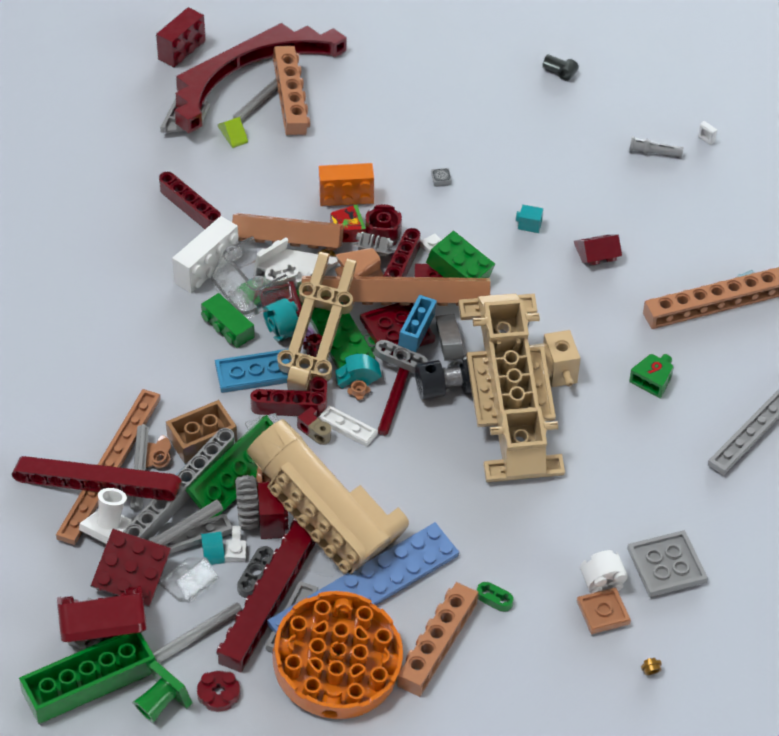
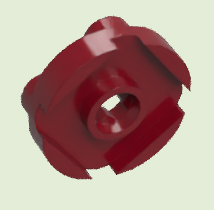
[197,671,240,712]

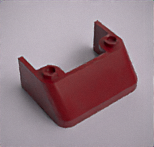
[57,586,147,642]

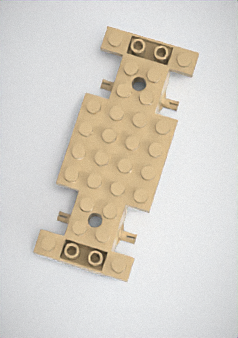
[458,293,565,482]

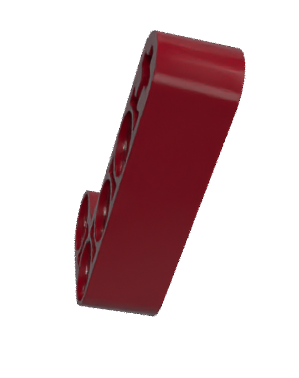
[250,377,327,417]

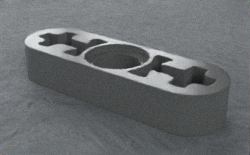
[237,546,274,598]

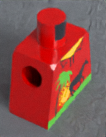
[330,205,366,243]

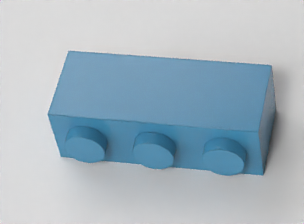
[398,295,437,352]

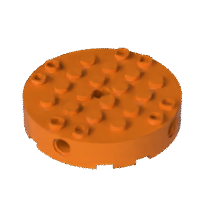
[272,591,403,719]

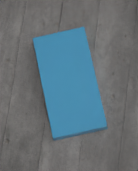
[215,349,291,393]

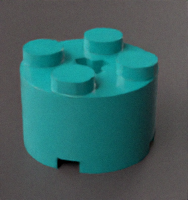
[263,298,298,342]

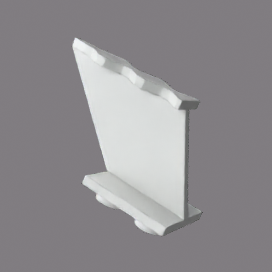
[253,238,339,290]

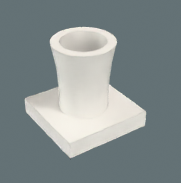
[79,488,133,544]

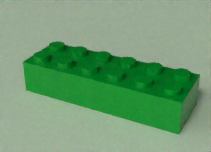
[19,632,156,724]

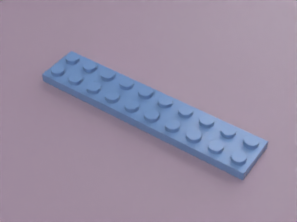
[267,522,459,633]

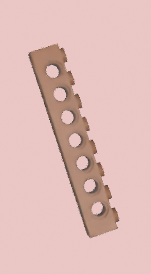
[643,267,779,329]

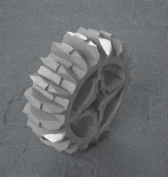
[235,475,259,530]

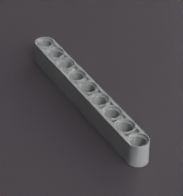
[122,428,235,540]

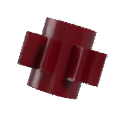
[303,333,323,357]

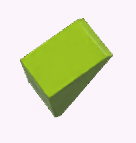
[217,117,248,148]

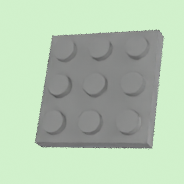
[627,530,708,597]

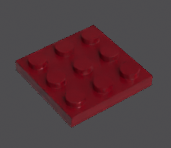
[360,302,436,355]
[90,529,171,607]

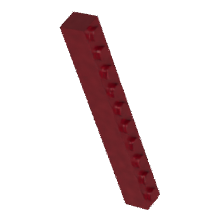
[216,518,317,673]

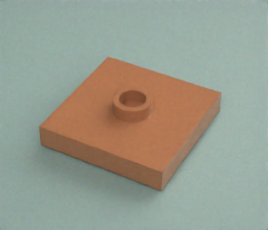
[577,587,631,634]

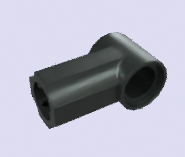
[542,54,579,81]

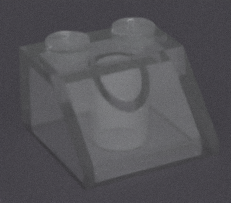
[159,557,219,603]

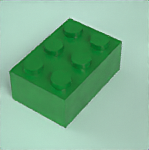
[426,230,495,278]

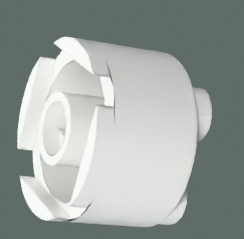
[580,550,628,593]

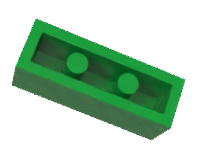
[201,293,255,348]

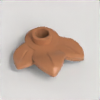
[146,435,171,469]

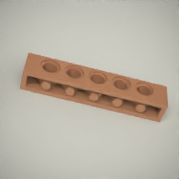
[273,46,310,135]
[397,582,478,697]

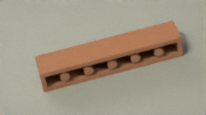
[232,213,344,251]

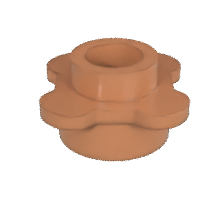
[347,380,370,400]

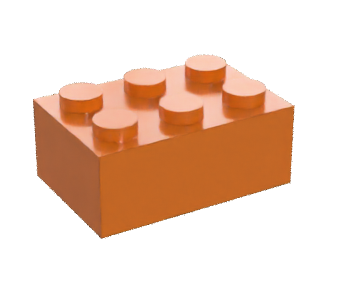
[319,163,374,206]

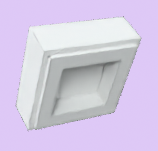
[698,121,717,145]

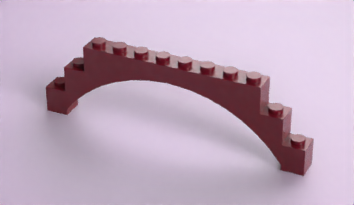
[175,23,347,133]

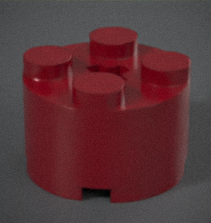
[365,204,402,246]

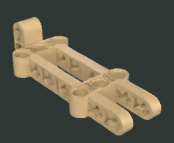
[277,252,357,391]

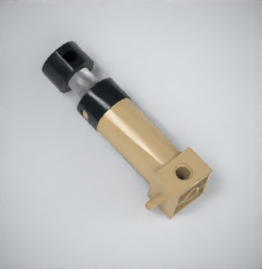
[415,330,580,400]

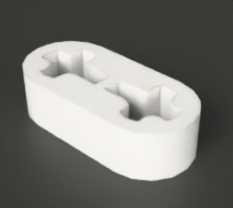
[264,262,299,286]

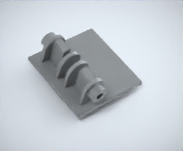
[353,232,396,257]

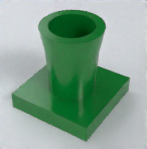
[133,660,193,723]

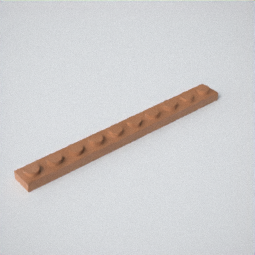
[56,389,161,545]

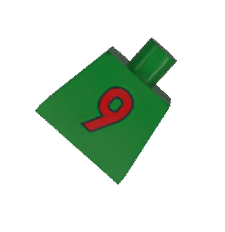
[629,354,674,398]

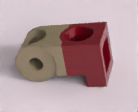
[297,406,331,445]

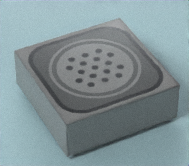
[431,168,452,186]

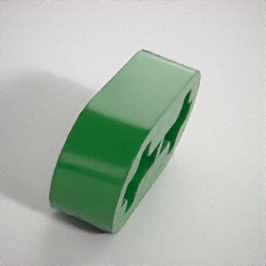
[477,582,513,612]

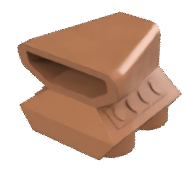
[335,248,383,277]

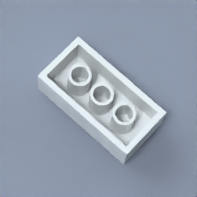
[172,216,239,293]

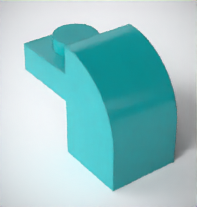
[335,354,382,389]

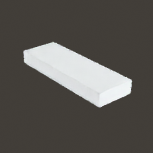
[318,405,378,447]

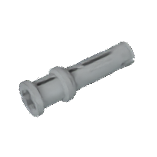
[629,136,684,158]

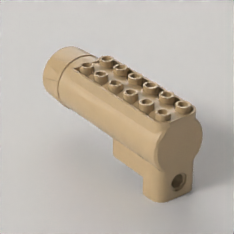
[247,419,409,575]

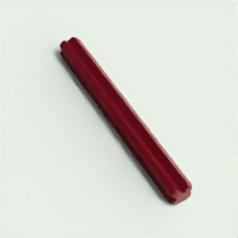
[378,359,411,436]

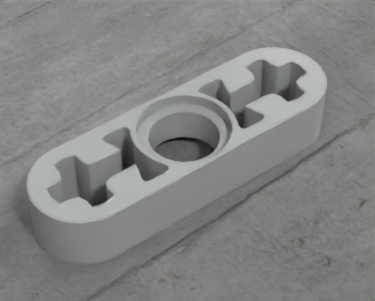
[374,340,428,373]

